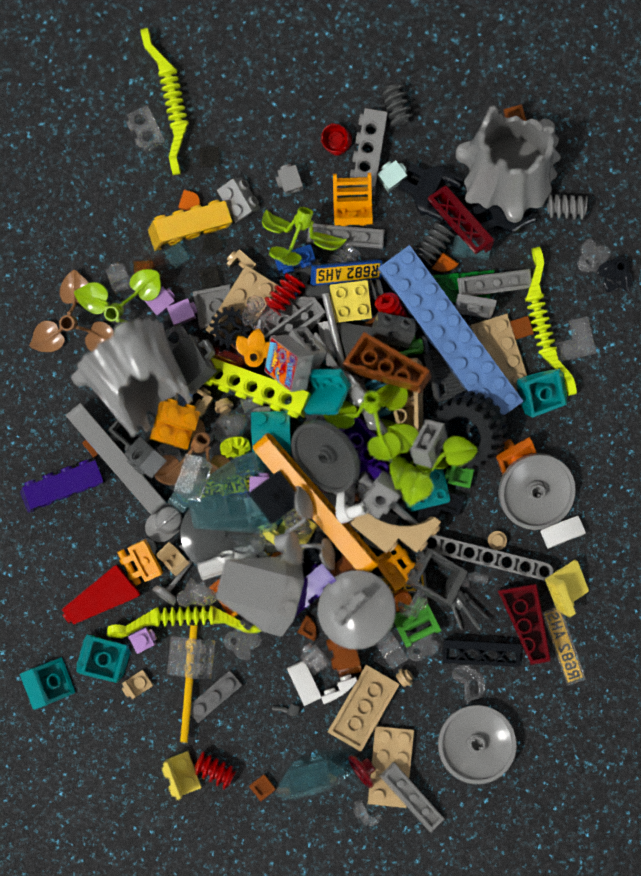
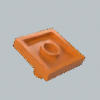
[496,438,536,475]

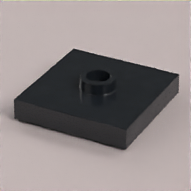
[248,470,296,525]

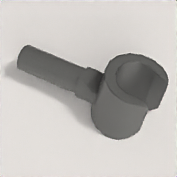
[272,704,300,716]

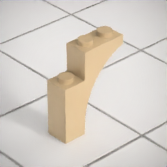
[348,513,441,553]

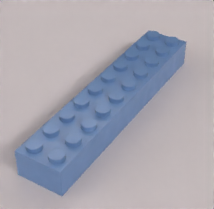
[378,245,523,415]

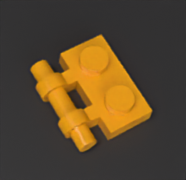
[117,539,163,586]
[377,544,416,593]

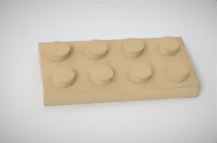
[206,265,279,349]
[470,314,527,391]
[327,665,400,752]
[368,726,414,808]

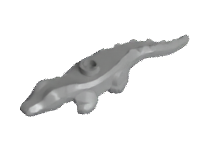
[314,333,388,435]

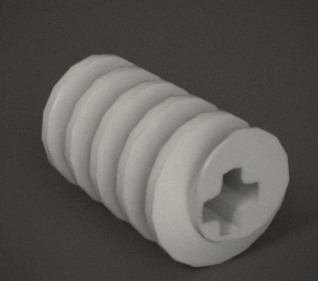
[547,194,587,220]

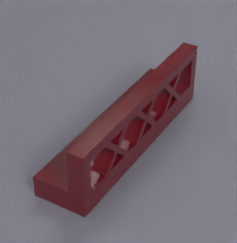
[428,185,494,255]

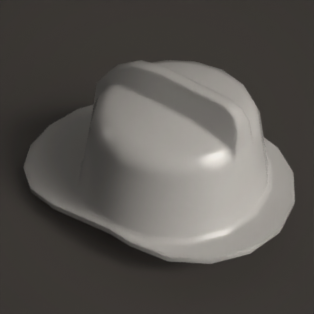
[145,502,186,542]

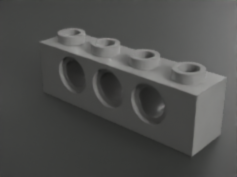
[350,108,387,190]

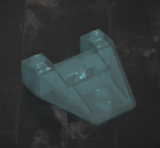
[186,452,277,534]

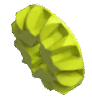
[220,436,251,459]

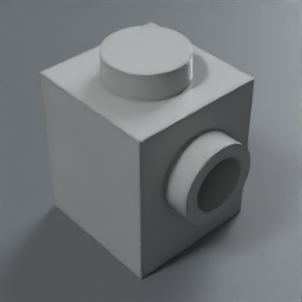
[275,164,303,196]

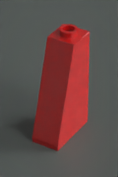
[62,565,142,624]

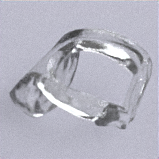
[452,665,485,704]

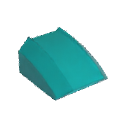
[516,369,568,418]
[76,634,130,683]

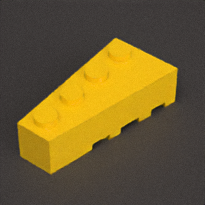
[148,200,232,251]

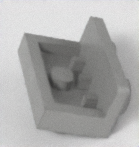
[217,177,261,223]

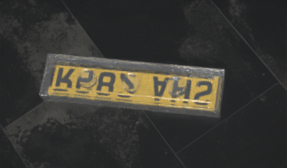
[542,607,586,686]

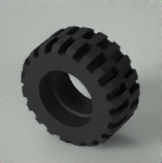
[431,391,508,469]

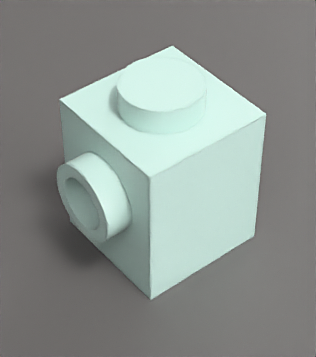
[377,160,408,193]

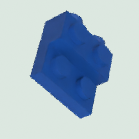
[274,244,315,275]

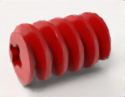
[264,274,306,316]
[375,292,409,318]
[194,751,237,790]

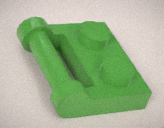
[394,600,441,648]

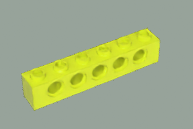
[204,358,311,418]

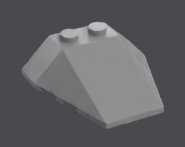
[215,556,304,637]

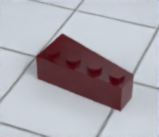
[498,584,551,665]

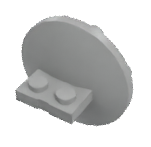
[318,570,396,649]

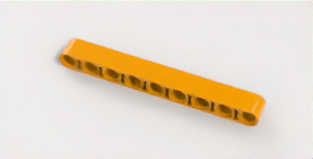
[253,433,380,573]

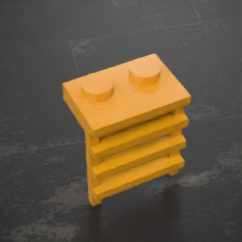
[333,173,373,226]

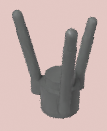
[450,590,489,631]

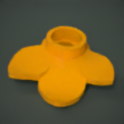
[236,329,270,367]

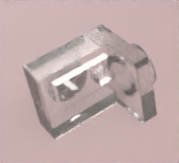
[397,589,428,618]
[352,799,382,827]

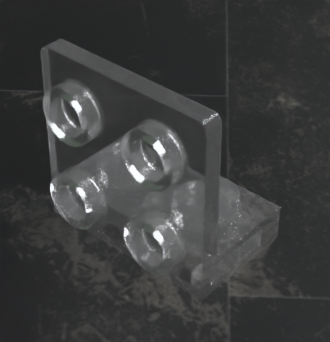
[167,636,215,679]

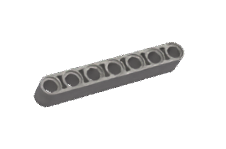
[66,403,167,515]
[424,535,553,580]

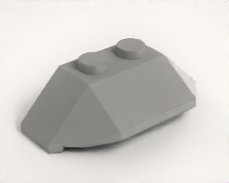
[255,296,326,342]

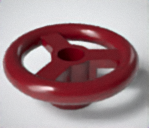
[348,755,376,788]

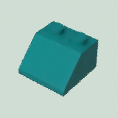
[251,411,292,457]
[20,657,75,710]

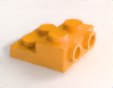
[150,399,200,450]

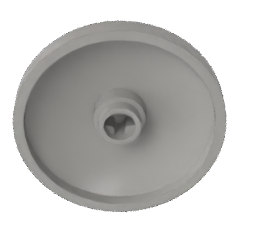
[498,453,575,530]
[438,705,516,784]

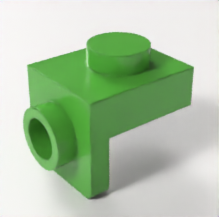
[445,465,474,489]

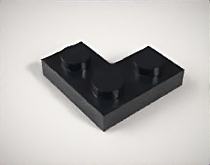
[416,492,465,523]

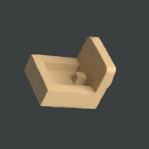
[156,542,189,576]

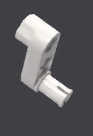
[334,483,368,524]

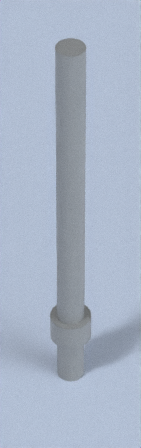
[322,292,350,402]

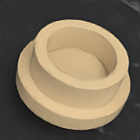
[215,398,234,414]
[488,531,507,550]
[396,668,413,687]

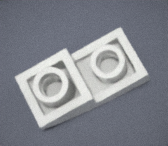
[540,516,586,549]
[287,660,321,706]
[321,674,357,704]

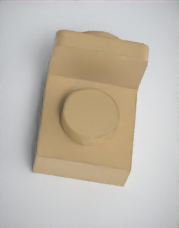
[227,249,257,270]
[194,387,214,418]
[122,670,153,699]

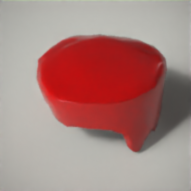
[321,123,352,156]

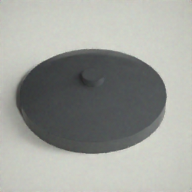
[291,420,360,493]
[180,494,257,565]

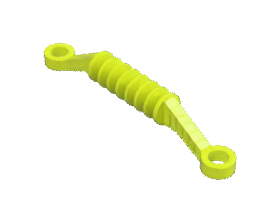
[140,28,189,175]
[525,247,577,396]
[107,606,261,638]

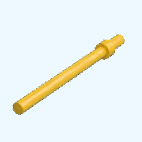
[180,625,198,743]

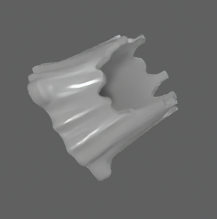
[455,106,560,223]
[71,318,193,437]

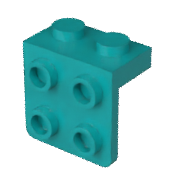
[304,369,351,415]
[403,469,450,512]

